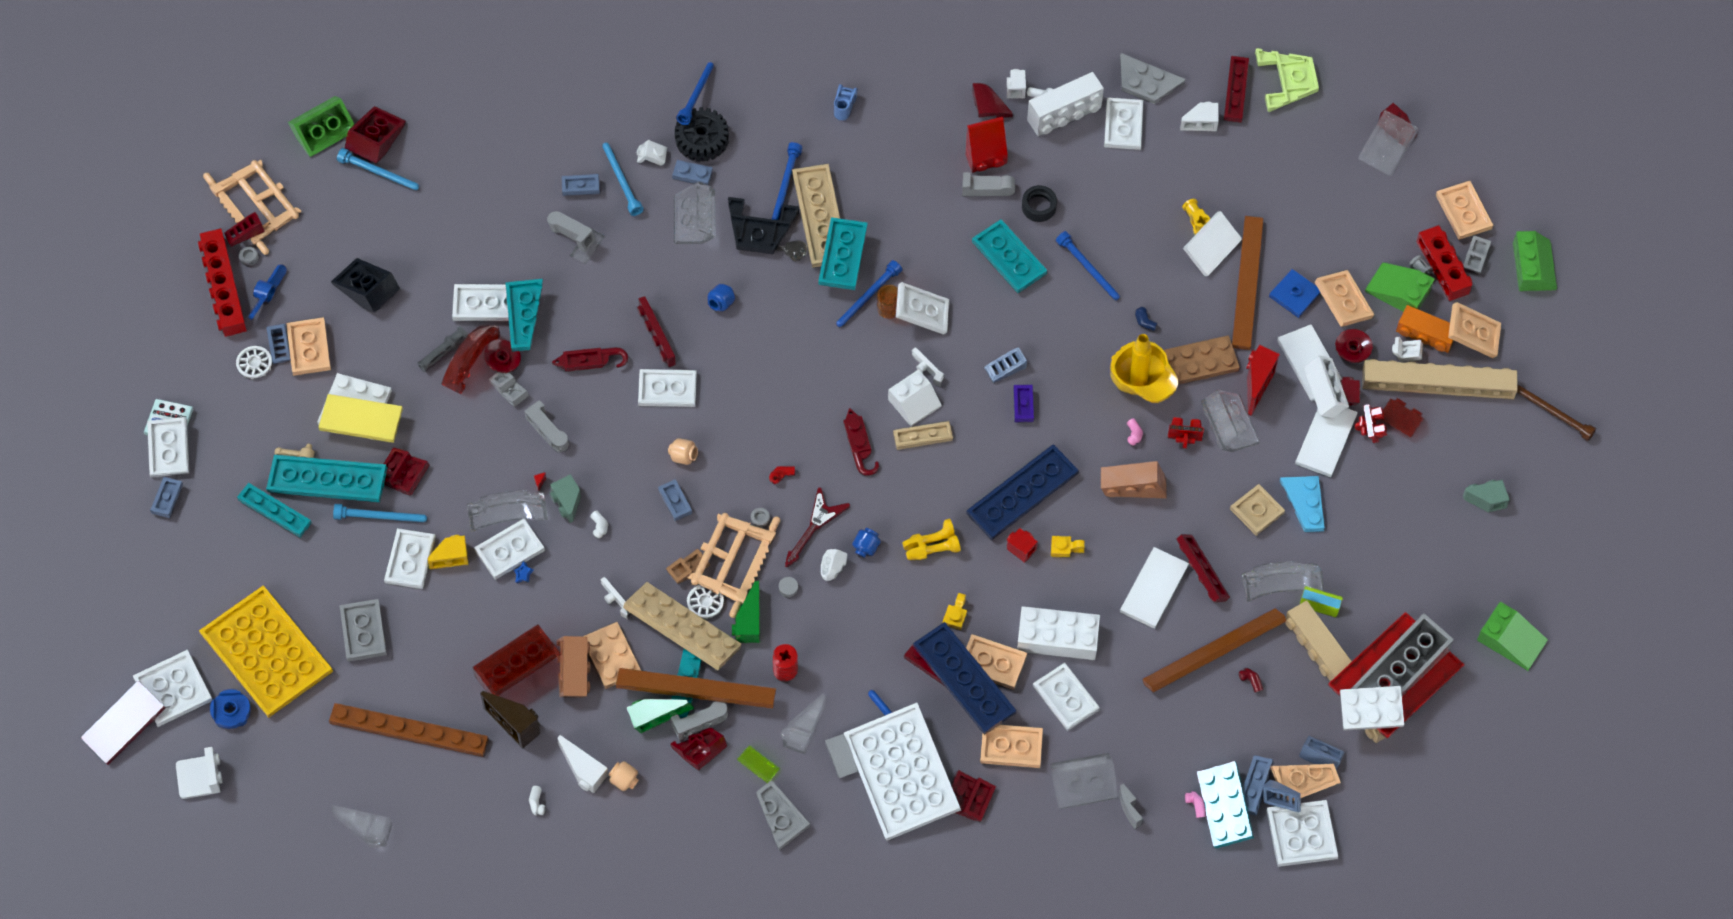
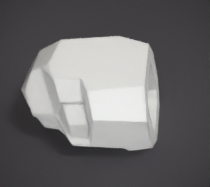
[821,549,848,581]

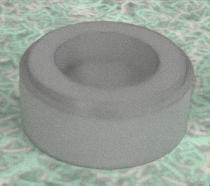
[239,247,259,266]
[751,508,770,528]
[779,577,798,597]

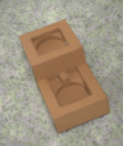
[666,549,710,584]

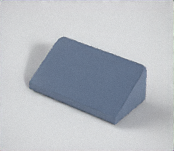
[1299,736,1345,771]

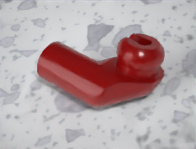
[769,466,795,484]

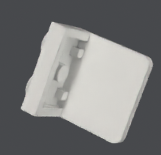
[176,747,222,799]

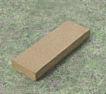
[893,421,953,450]

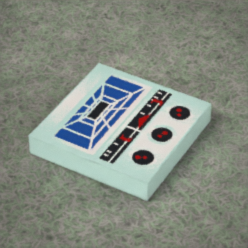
[144,399,193,435]

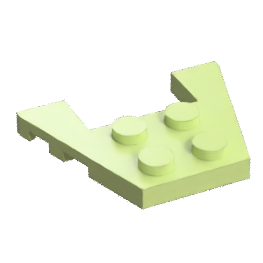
[1255,48,1319,112]

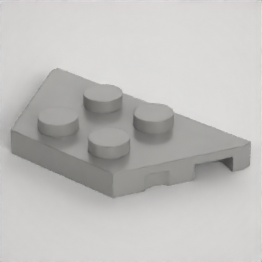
[1120,53,1185,104]

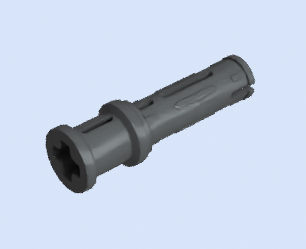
[417,326,470,372]

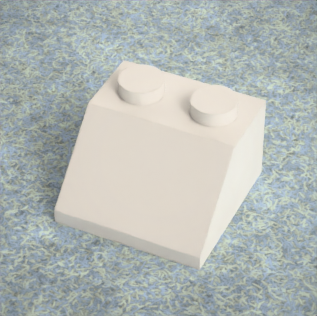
[888,369,941,427]

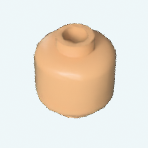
[668,438,698,465]
[608,761,639,791]

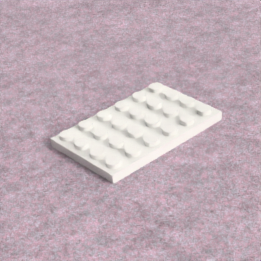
[844,703,961,841]

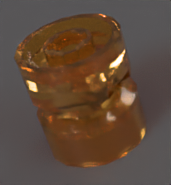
[877,285,898,319]

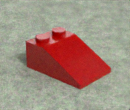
[965,117,1008,173]
[1246,345,1280,416]

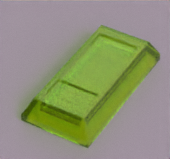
[737,745,780,783]

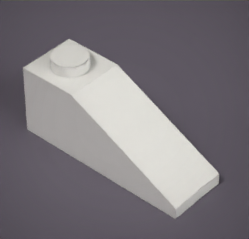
[558,735,608,793]

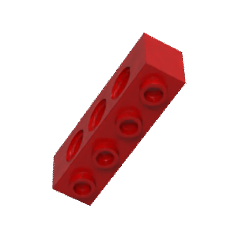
[1416,225,1473,301]

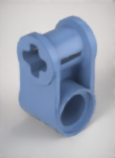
[834,84,858,120]

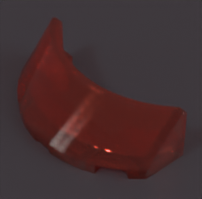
[441,325,500,394]

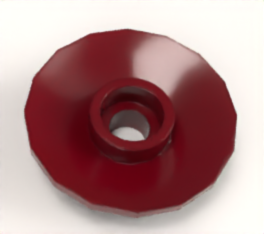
[1335,329,1373,363]
[484,339,521,373]

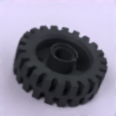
[675,107,729,162]

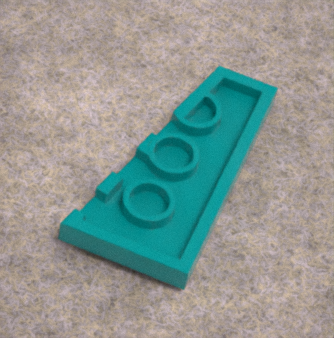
[505,279,543,352]

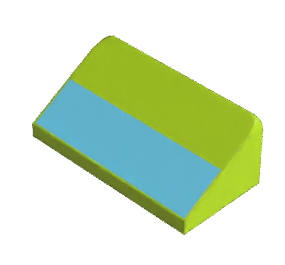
[1300,586,1343,617]

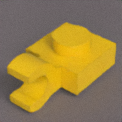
[1051,536,1085,557]
[942,593,967,630]

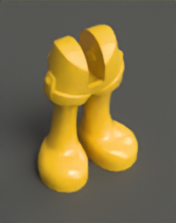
[902,518,961,560]

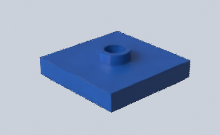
[1269,269,1321,318]

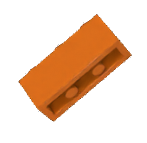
[1396,305,1454,353]

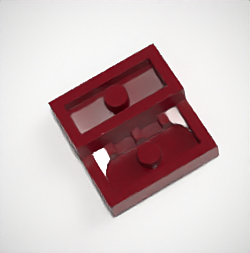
[383,447,430,496]
[951,770,996,822]

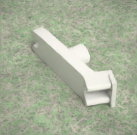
[912,348,944,387]
[601,577,630,619]

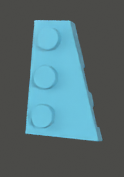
[1280,476,1325,532]

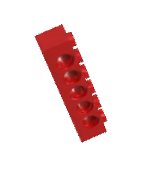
[198,228,247,337]

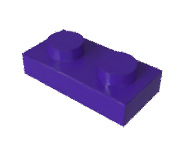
[1013,385,1034,422]

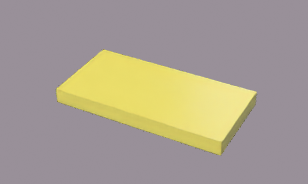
[318,394,403,443]

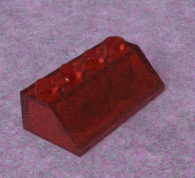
[472,624,561,696]

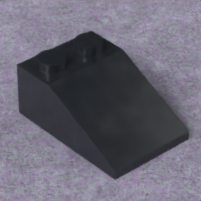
[331,258,400,313]

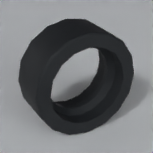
[1022,185,1057,222]

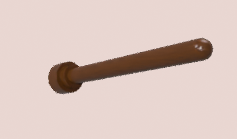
[1517,385,1596,441]

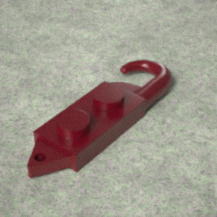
[552,347,628,372]
[843,408,879,476]

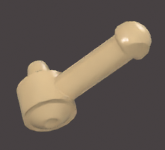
[274,444,315,458]

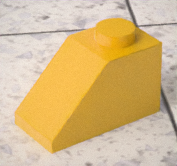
[428,535,469,569]

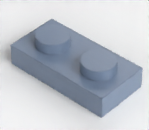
[672,160,713,187]
[562,174,600,196]
[150,477,183,518]
[658,479,692,521]

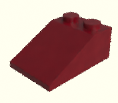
[345,106,406,163]

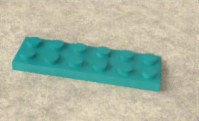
[266,455,387,502]

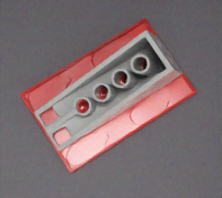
[1328,612,1465,739]

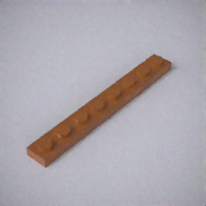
[329,703,489,757]

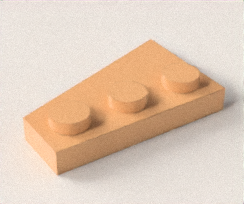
[1270,764,1341,801]

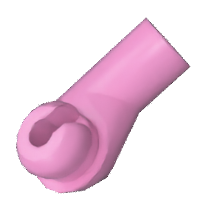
[1127,418,1143,446]
[1185,791,1206,818]

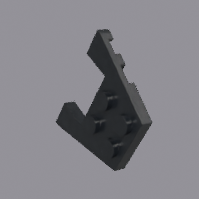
[728,197,800,254]

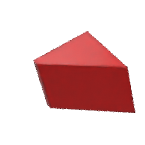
[534,472,546,492]

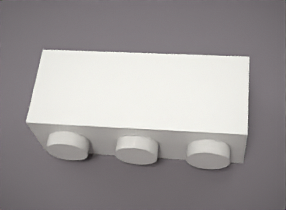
[1304,356,1349,418]

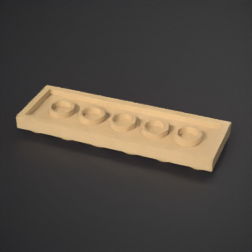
[792,164,840,268]
[623,582,741,670]

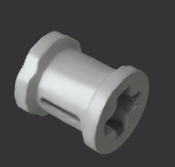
[1409,255,1433,275]

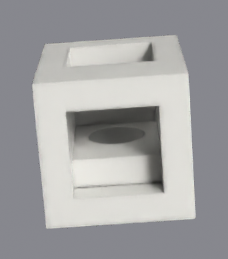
[1007,69,1026,98]

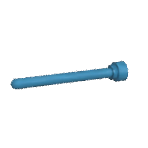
[602,143,644,216]
[337,148,419,190]
[333,504,427,522]

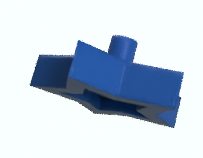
[514,561,534,583]

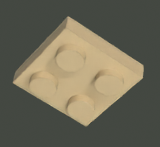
[1230,484,1285,536]

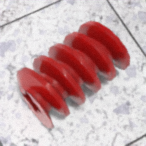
[773,644,798,682]

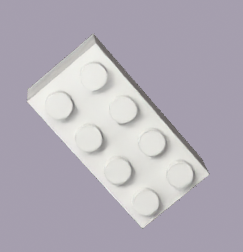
[1027,72,1104,136]
[1017,606,1100,660]

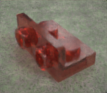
[1381,398,1425,438]

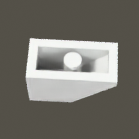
[1180,102,1219,131]

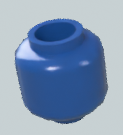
[707,284,735,312]
[852,528,881,558]

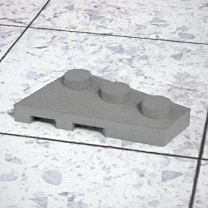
[756,780,810,850]

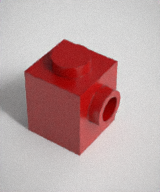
[1007,528,1038,563]

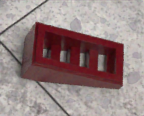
[224,212,265,247]

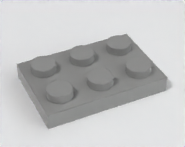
[339,599,387,662]

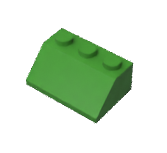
[288,96,354,157]
[1513,231,1557,291]

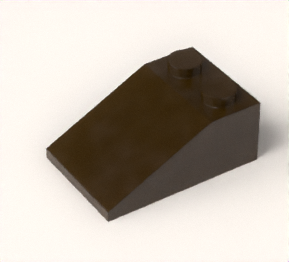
[480,691,540,749]

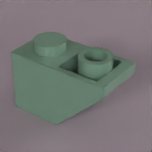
[549,474,581,523]
[1463,480,1510,512]

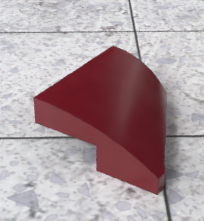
[972,83,1013,118]
[670,727,727,771]

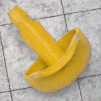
[1110,334,1178,403]

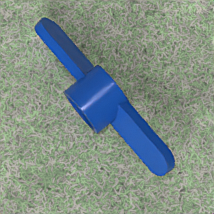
[248,264,287,320]

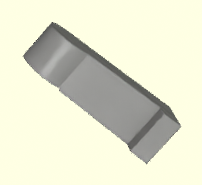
[962,172,1015,196]
[547,211,596,252]
[524,400,569,452]
[671,701,728,741]

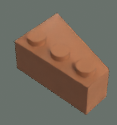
[1101,461,1167,498]
[556,636,590,698]

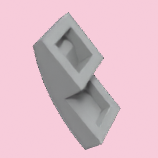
[1463,236,1491,274]
[489,372,529,407]
[824,734,858,778]
[1119,783,1143,830]

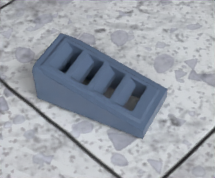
[266,324,291,364]
[984,347,1027,383]
[1263,780,1301,813]

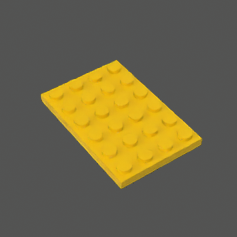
[199,585,333,718]

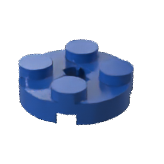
[210,689,251,729]

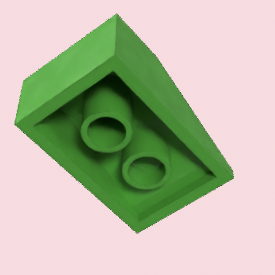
[1365,262,1435,312]
[1477,602,1548,671]

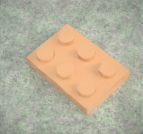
[1436,181,1493,240]
[1315,270,1374,327]
[1448,302,1501,358]
[286,317,331,376]
[583,622,641,689]
[966,634,1027,690]
[980,725,1043,768]

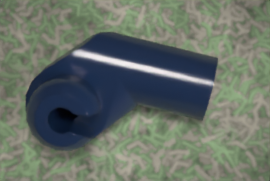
[1135,307,1158,331]

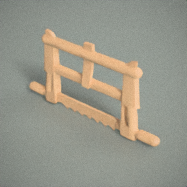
[203,159,302,255]
[688,513,780,618]

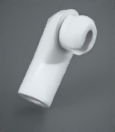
[1027,87,1053,97]
[590,510,608,538]
[529,786,545,816]

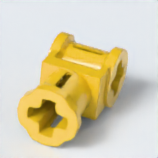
[1182,199,1210,235]

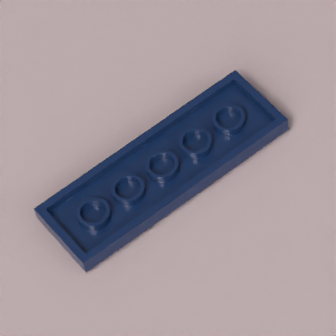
[966,444,1079,540]
[913,622,1016,735]

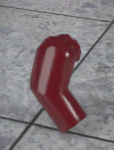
[1238,668,1264,693]

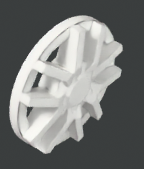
[236,346,272,380]
[687,585,724,620]

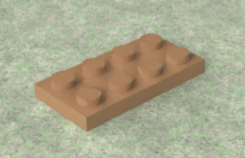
[1164,335,1240,385]

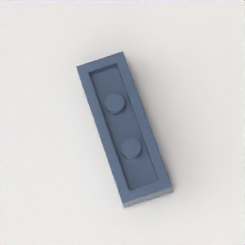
[1243,755,1274,816]

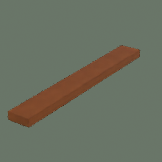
[1232,216,1263,350]
[1142,608,1286,692]
[616,668,776,709]

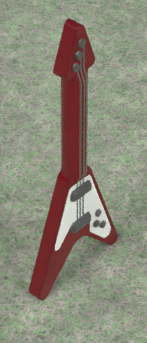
[785,487,850,567]

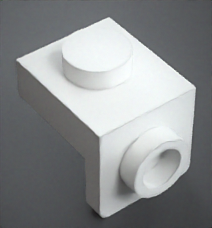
[637,140,667,166]
[1392,337,1423,362]

